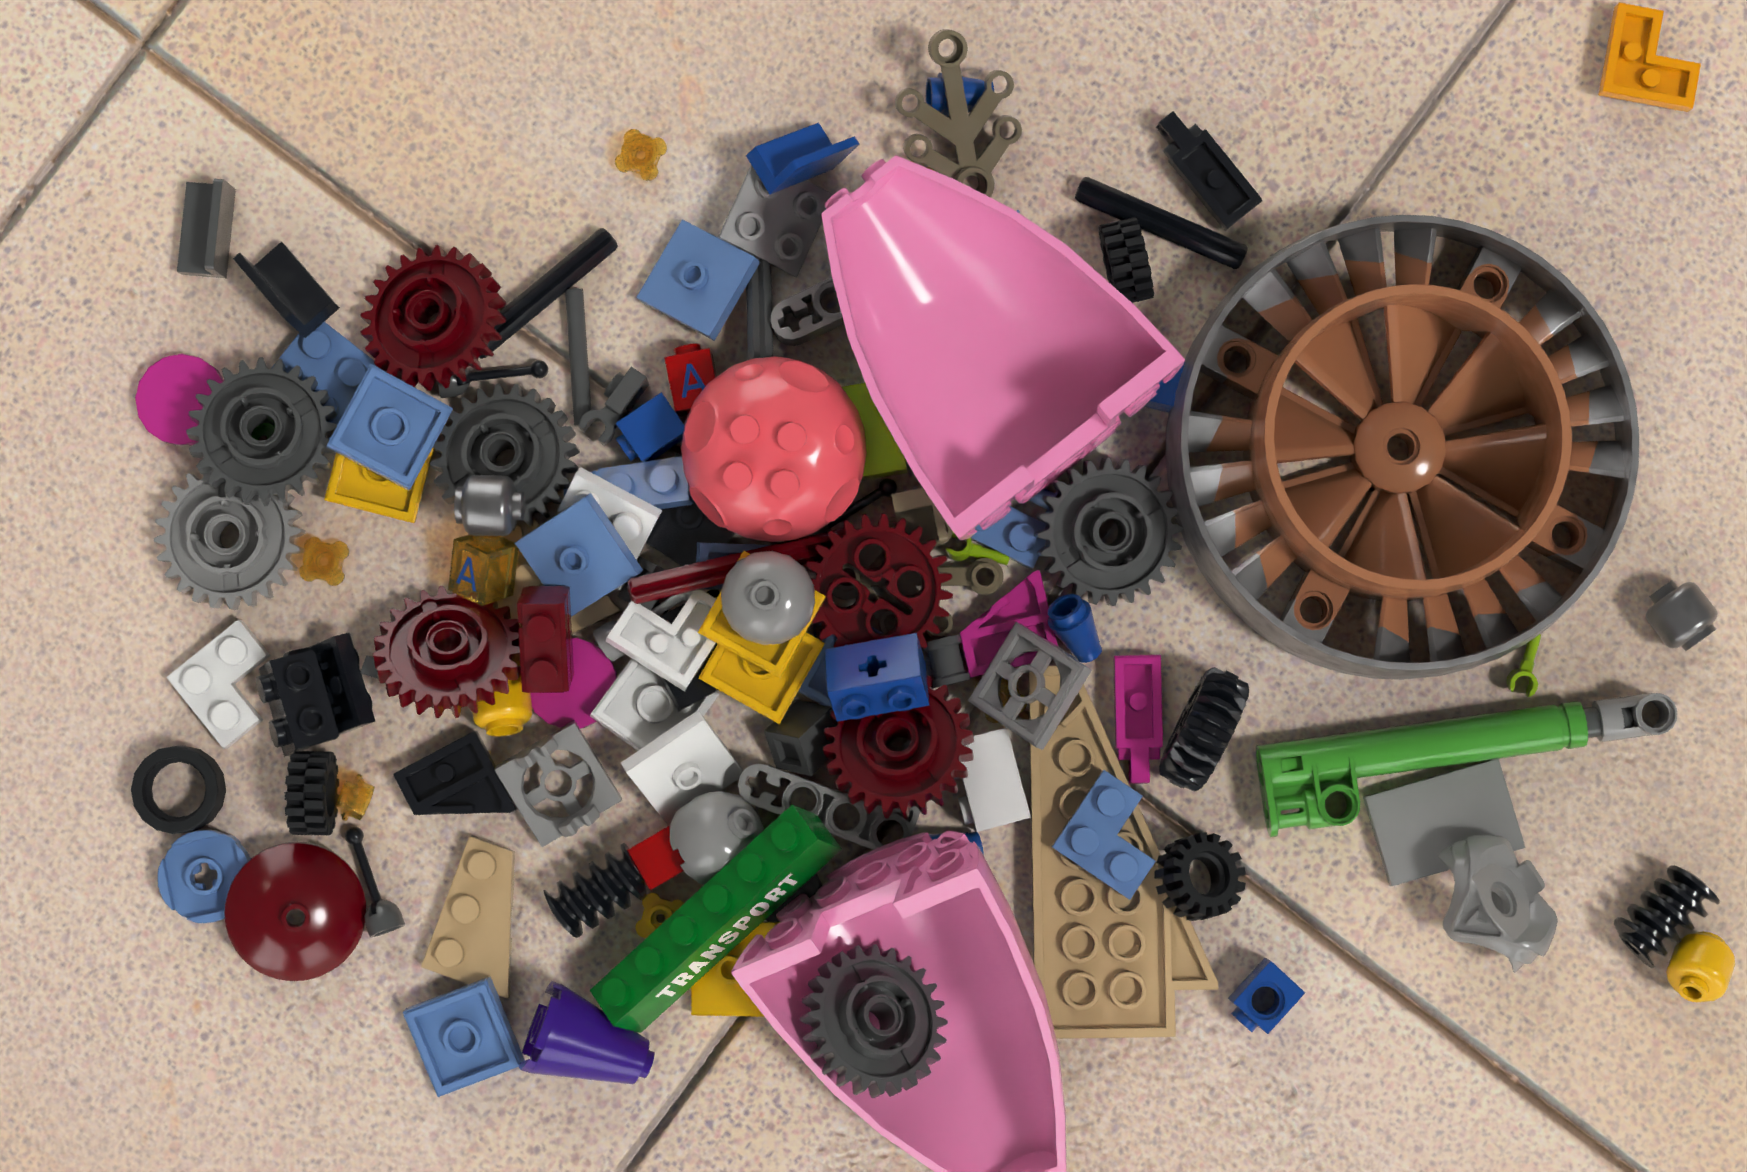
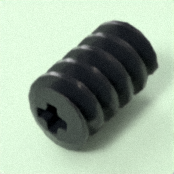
[543,843,647,938]
[1614,865,1720,968]

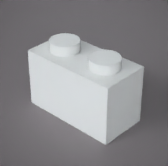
[954,727,1031,832]

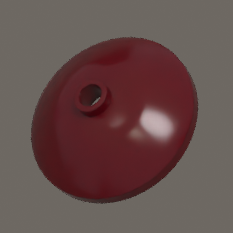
[225,842,366,981]

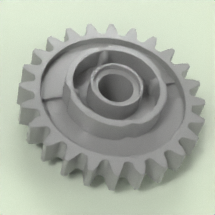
[154,472,306,610]

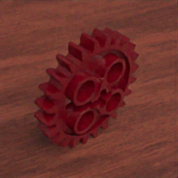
[806,513,953,648]

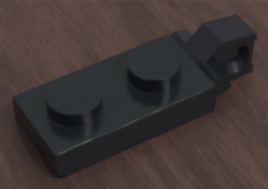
[1156,111,1263,231]

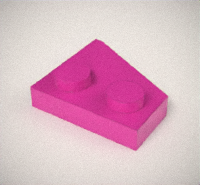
[959,570,1058,678]

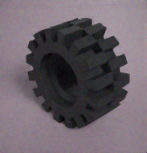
[1099,217,1154,303]
[285,751,339,836]
[1154,832,1246,921]

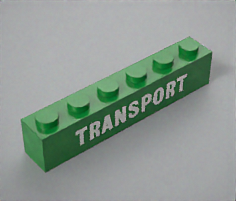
[590,804,842,1033]

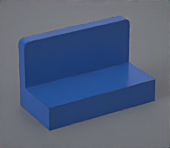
[746,122,860,195]

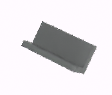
[177,178,236,279]

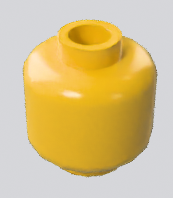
[472,673,532,737]
[1666,931,1735,1002]

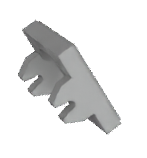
[968,622,1092,750]
[494,720,622,847]

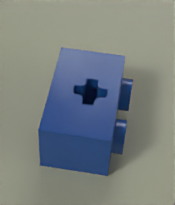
[825,633,929,722]

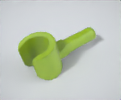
[945,532,1010,565]
[1506,634,1541,697]

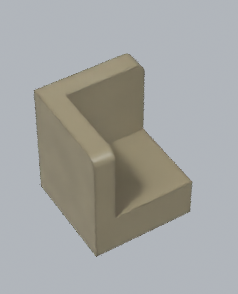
[891,488,949,544]

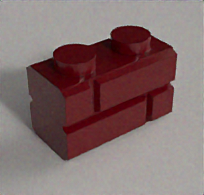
[517,586,574,693]

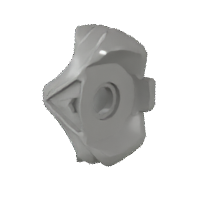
[1438,835,1558,973]

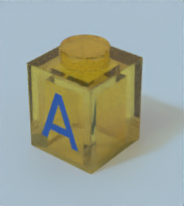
[448,534,519,606]

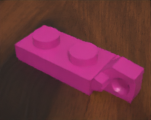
[1113,655,1163,784]

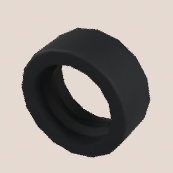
[131,746,226,834]

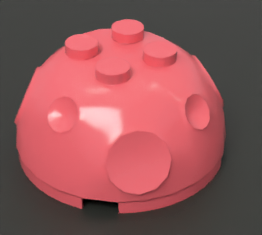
[681,356,867,542]

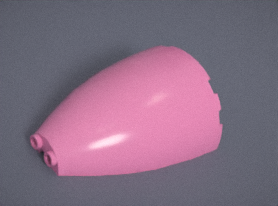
[821,155,1185,540]
[731,830,1067,1172]

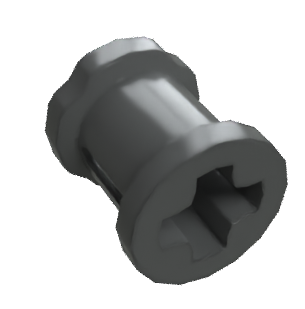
[922,634,971,689]

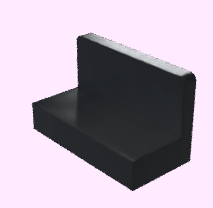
[233,241,340,338]

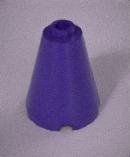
[519,981,655,1084]

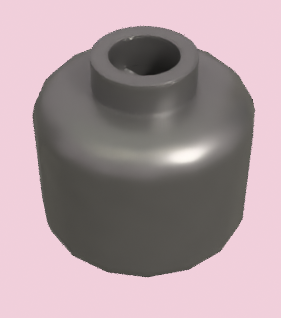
[454,475,525,536]
[1646,580,1718,651]

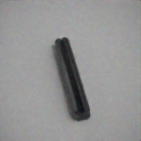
[1075,177,1248,269]
[479,228,618,359]

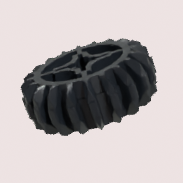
[1159,667,1249,791]

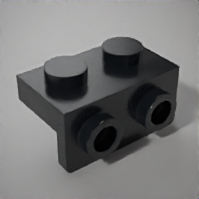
[283,633,375,735]
[256,650,339,757]

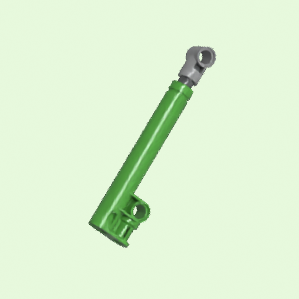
[1256,693,1677,837]

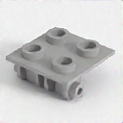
[718,165,833,277]

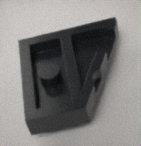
[393,731,518,815]

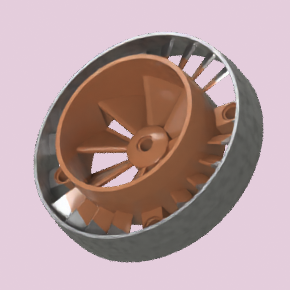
[1165,215,1639,680]

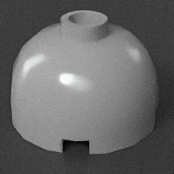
[721,551,815,645]
[670,791,764,885]

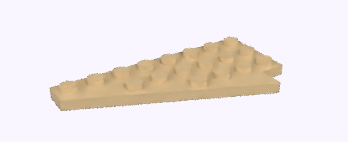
[1028,666,1218,1039]

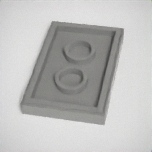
[1363,759,1525,886]

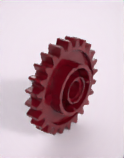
[360,245,506,391]
[373,585,521,718]
[823,675,974,819]

